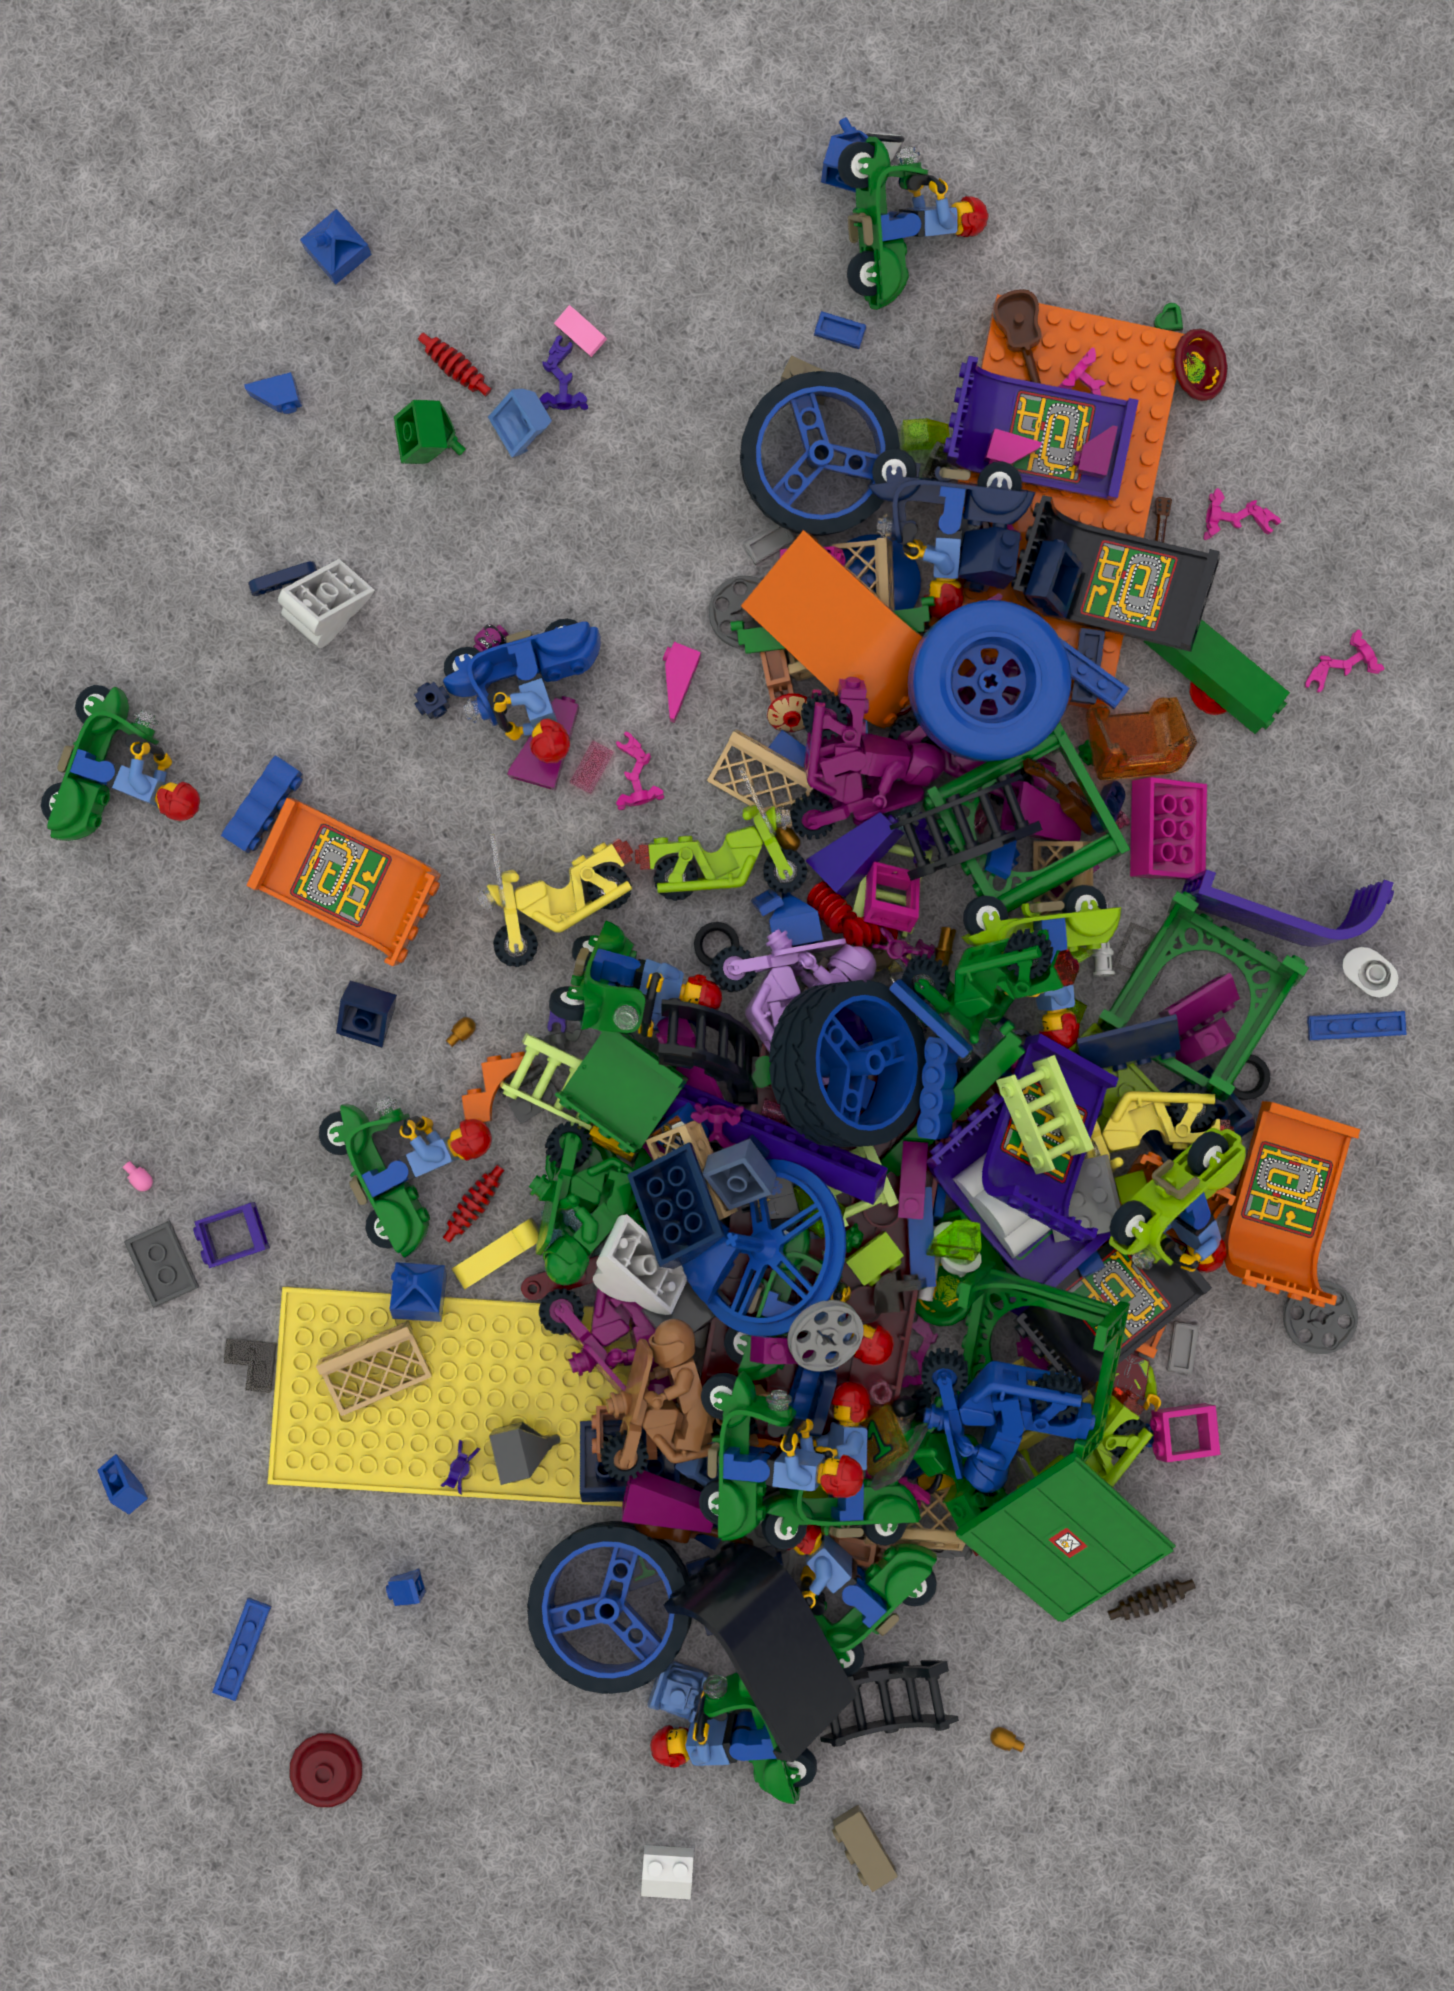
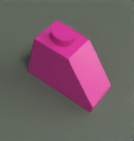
[983,429,1042,465]

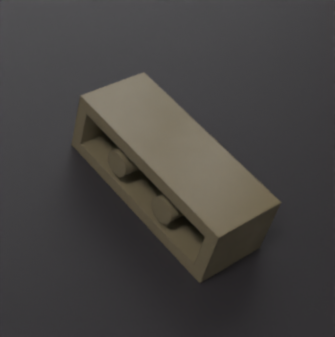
[832,1805,898,1892]

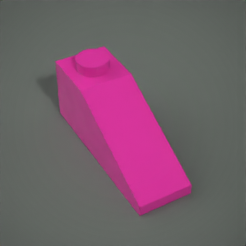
[663,642,701,723]

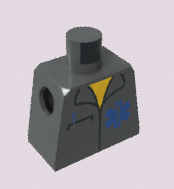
[741,1177,799,1220]

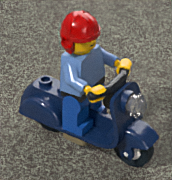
[867,449,1036,619]

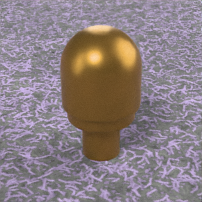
[775,823,800,851]
[445,1017,476,1047]
[990,1727,1025,1752]

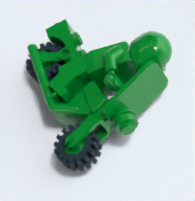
[529,1122,647,1286]

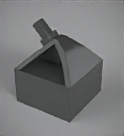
[489,1422,560,1485]

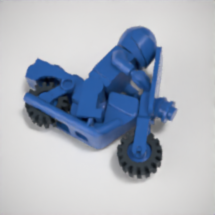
[921,1348,1095,1493]

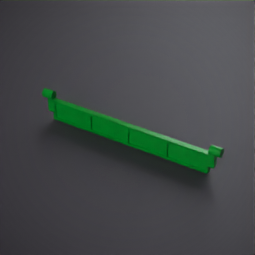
[730,596,935,654]
[878,1020,1025,1177]

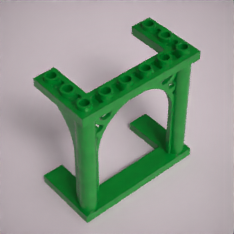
[922,722,1130,913]
[1097,891,1309,1103]
[936,1260,1130,1462]

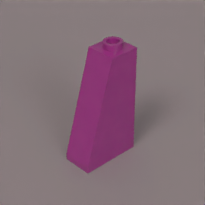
[507,696,579,791]
[1000,781,1081,841]
[622,1471,713,1533]

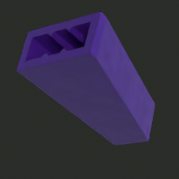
[806,812,905,898]

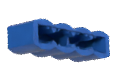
[221,755,303,854]
[917,1037,959,1140]
[781,1351,839,1439]

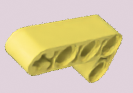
[452,1217,540,1290]

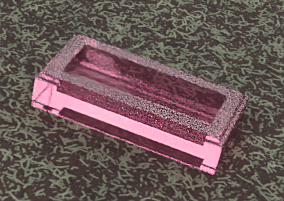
[570,741,614,794]

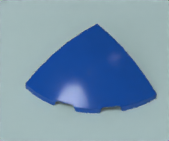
[682,1221,742,1304]

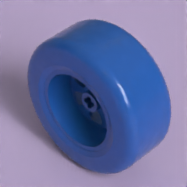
[908,600,1071,762]

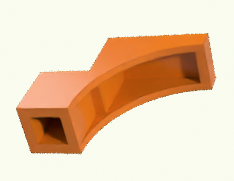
[462,1051,533,1122]

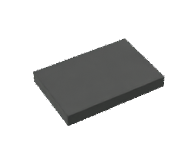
[124,1221,199,1308]
[641,1281,731,1333]

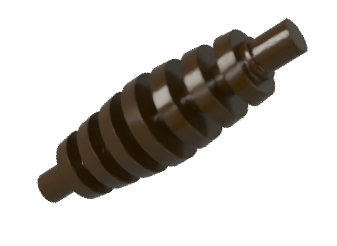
[1107,1579,1196,1621]

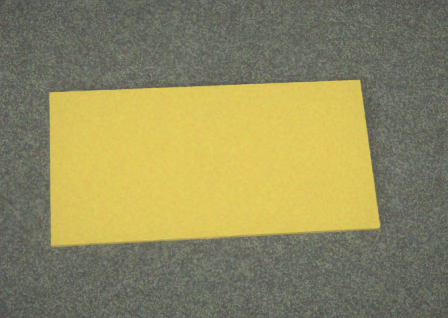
[268,1287,633,1507]

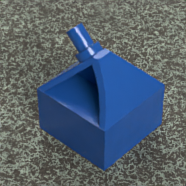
[821,117,868,193]
[300,209,372,285]
[768,892,823,948]
[389,1262,447,1322]

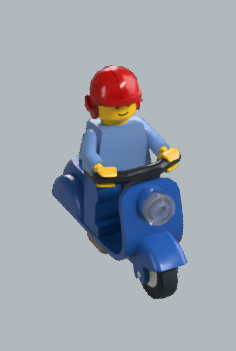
[443,618,601,763]

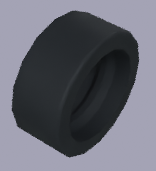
[694,922,740,967]
[1232,1054,1270,1100]

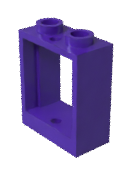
[193,1202,270,1268]

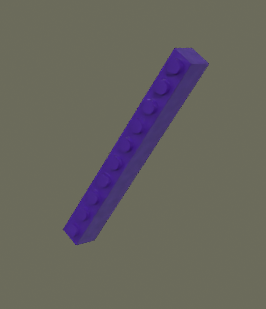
[664,1084,888,1205]

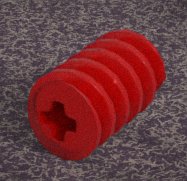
[807,881,857,933]
[843,916,898,947]

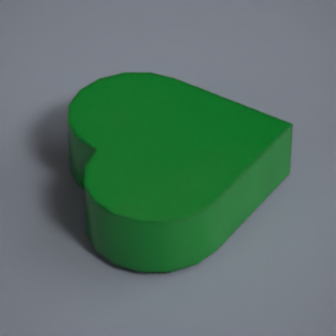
[1154,303,1183,332]
[752,1056,771,1088]

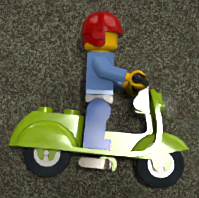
[961,885,1121,1049]
[1109,1128,1246,1273]

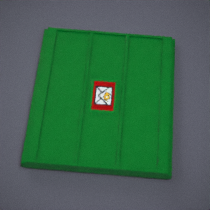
[955,1452,1176,1622]

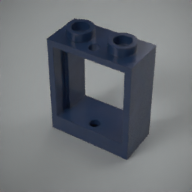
[1025,539,1083,619]

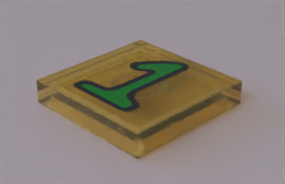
[859,1405,909,1475]

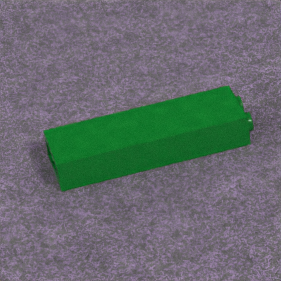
[1144,619,1290,734]

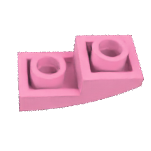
[554,305,607,357]

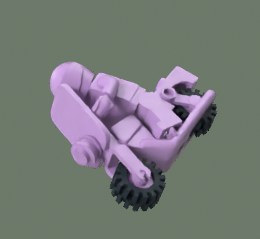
[710,929,877,1085]

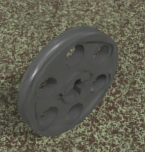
[709,576,762,649]
[1283,1280,1358,1354]

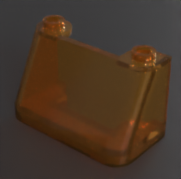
[1086,697,1197,780]

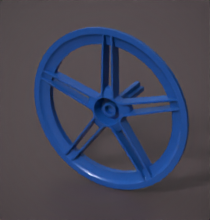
[706,1159,846,1336]

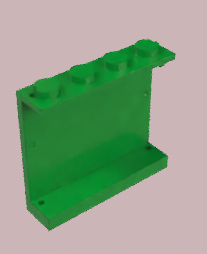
[555,1030,689,1154]

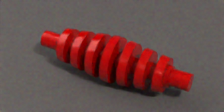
[418,332,492,397]
[443,1165,505,1243]

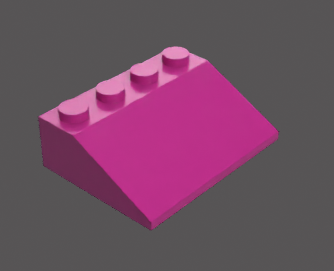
[1130,777,1207,879]

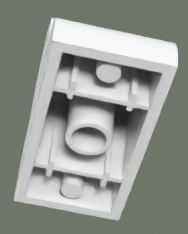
[278,559,375,648]
[953,1153,1051,1258]
[593,1215,687,1315]

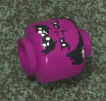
[473,624,509,652]

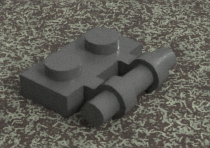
[499,1064,558,1124]

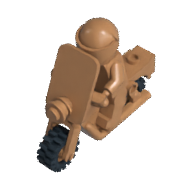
[600,1319,771,1481]

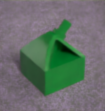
[394,400,466,464]

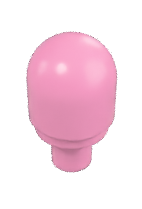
[123,1161,153,1192]

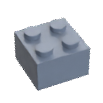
[702,1139,776,1210]

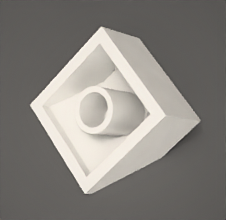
[641,1845,694,1899]

